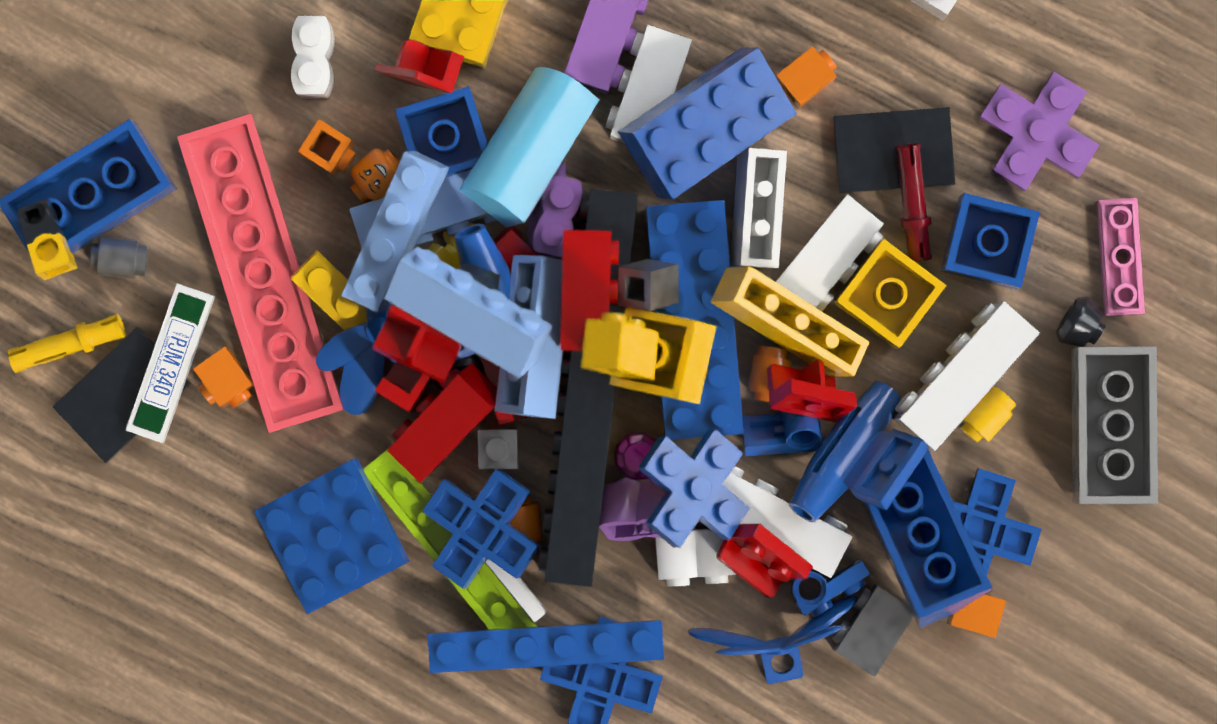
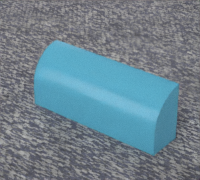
[460,67,599,228]

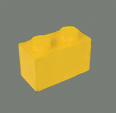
[582,313,659,379]

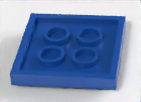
[254,458,410,614]

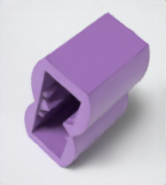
[533,175,583,259]
[599,478,666,541]

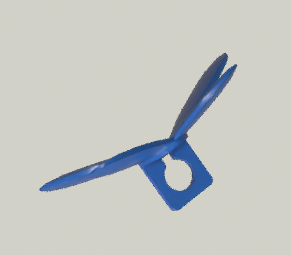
[316,302,398,415]
[688,595,858,684]

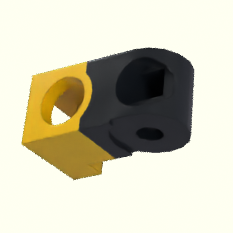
[17,198,78,280]

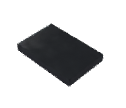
[833,107,956,194]
[53,327,192,463]

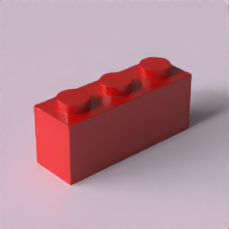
[560,230,619,351]
[387,363,497,483]

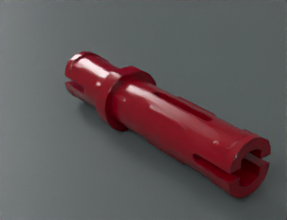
[895,143,932,262]

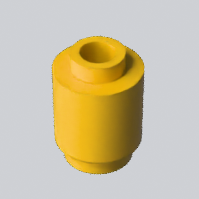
[960,385,1016,443]

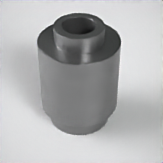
[90,237,148,279]

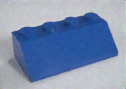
[861,450,992,628]

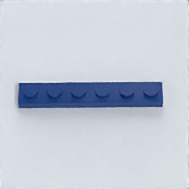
[428,620,664,673]

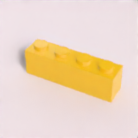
[710,266,869,377]

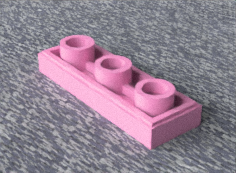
[1097,198,1145,316]

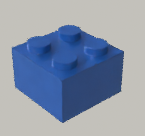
[395,86,488,178]
[941,193,1040,290]

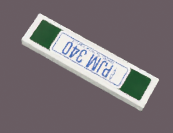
[126,283,215,443]

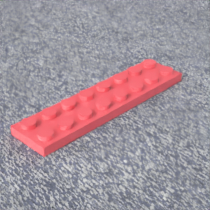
[177,114,344,433]

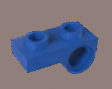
[742,411,823,456]
[791,559,870,617]

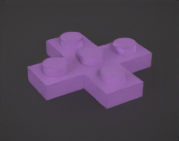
[979,72,1099,191]

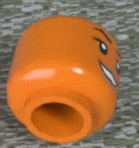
[350,148,400,204]

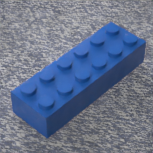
[646,200,744,440]

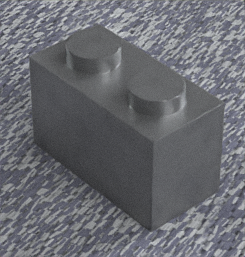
[832,584,914,677]

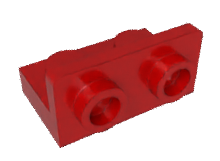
[716,524,813,598]

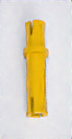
[7,313,126,373]

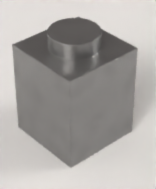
[619,259,679,311]
[478,429,519,469]

